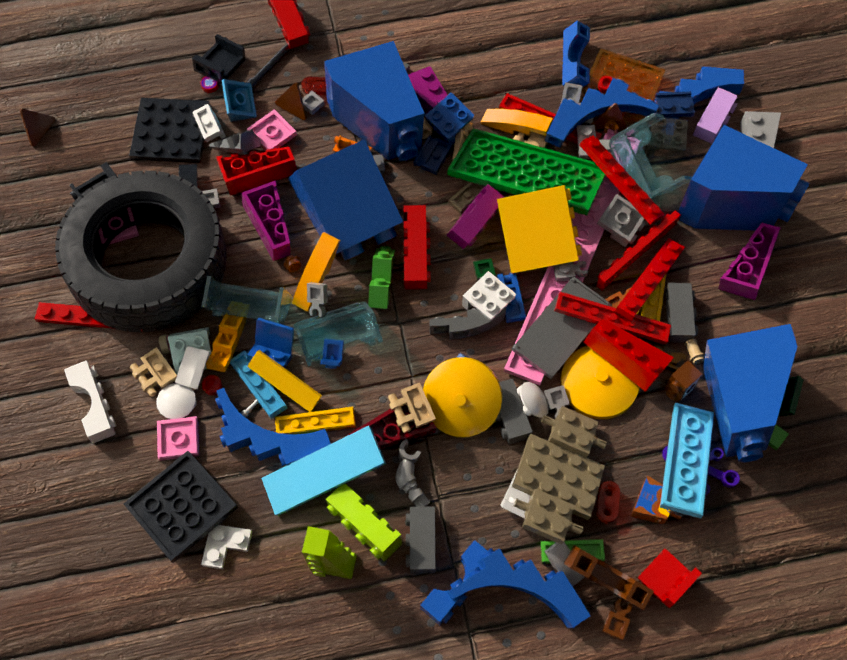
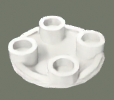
[517,382,549,418]
[157,383,197,419]

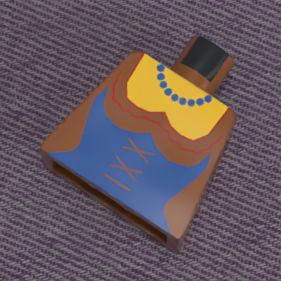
[631,476,682,524]

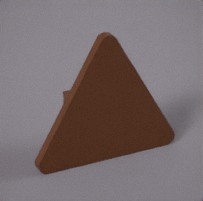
[275,83,307,120]
[590,103,628,134]
[20,109,55,147]

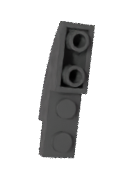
[429,308,506,340]

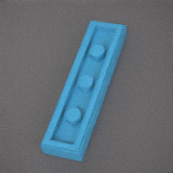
[230,350,287,419]

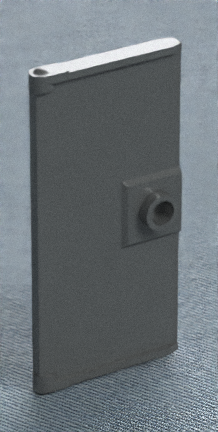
[511,277,612,379]

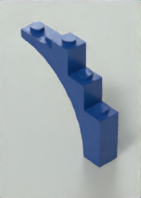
[654,66,744,146]
[544,78,659,148]
[215,388,331,466]
[447,548,591,628]

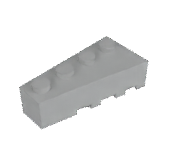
[740,111,781,148]

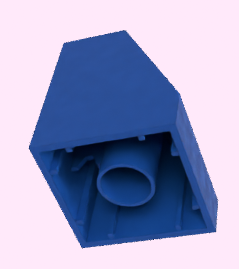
[324,41,424,161]
[678,125,810,231]
[288,139,403,260]
[703,324,798,462]

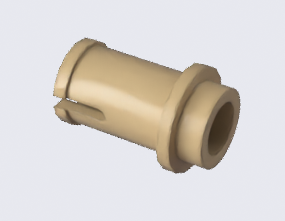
[684,339,705,365]

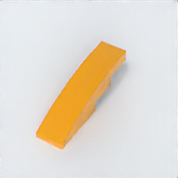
[481,109,553,136]
[292,232,340,312]
[206,302,250,372]

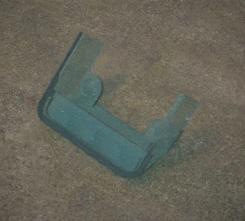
[609,113,692,199]
[201,276,293,324]
[294,302,383,366]

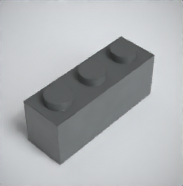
[665,283,698,343]
[496,378,532,445]
[406,507,435,574]

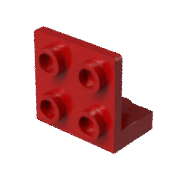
[638,549,702,608]

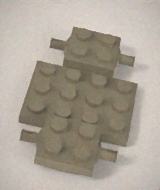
[512,406,607,544]

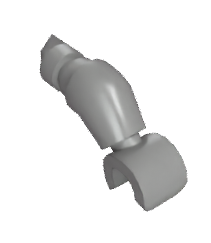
[395,439,430,507]

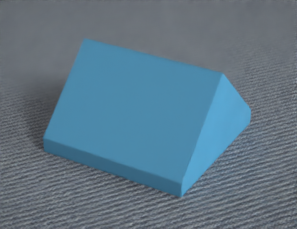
[222,79,257,122]

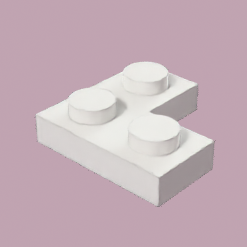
[201,525,252,569]

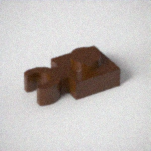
[602,599,632,641]

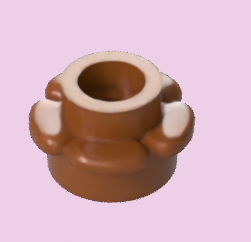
[283,255,301,272]

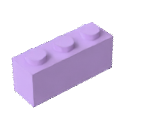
[693,87,737,144]

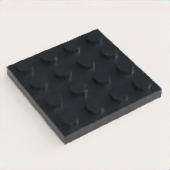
[129,98,210,163]
[123,451,238,563]

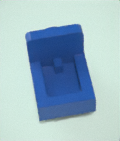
[321,338,344,369]

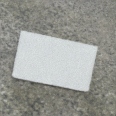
[193,104,226,142]
[175,346,210,390]

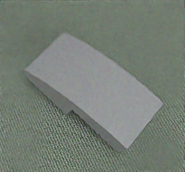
[545,542,585,586]

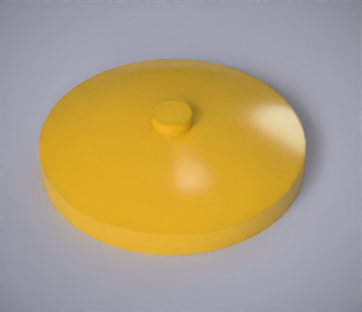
[561,345,639,419]
[423,357,502,437]

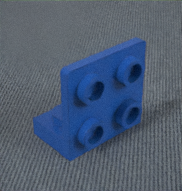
[425,93,474,146]
[247,318,294,368]

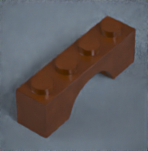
[564,545,654,610]

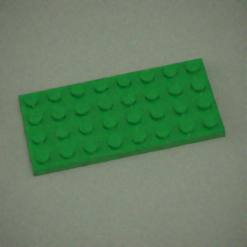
[447,128,606,216]

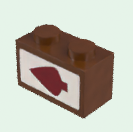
[664,361,703,403]

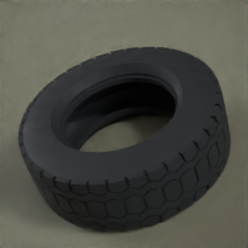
[55,170,227,333]

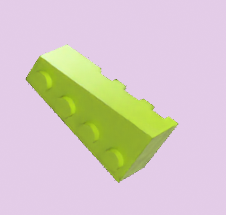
[326,484,402,562]
[302,526,357,579]

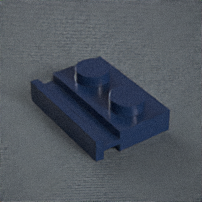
[655,91,695,118]
[413,135,452,175]

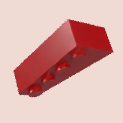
[267,0,310,49]

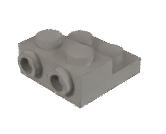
[597,194,646,247]

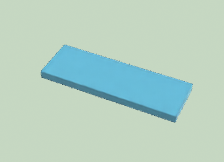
[660,402,714,518]
[262,426,386,516]

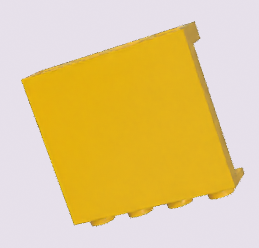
[497,185,582,273]

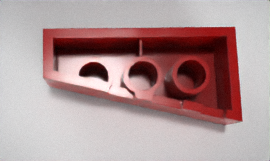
[216,147,297,196]
[404,205,431,289]
[584,319,674,392]

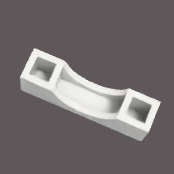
[64,360,116,443]

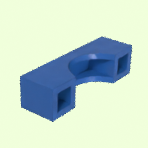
[562,20,590,88]
[420,540,487,625]

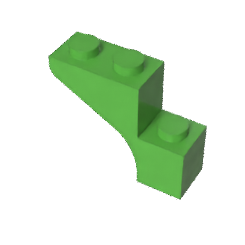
[368,246,395,309]

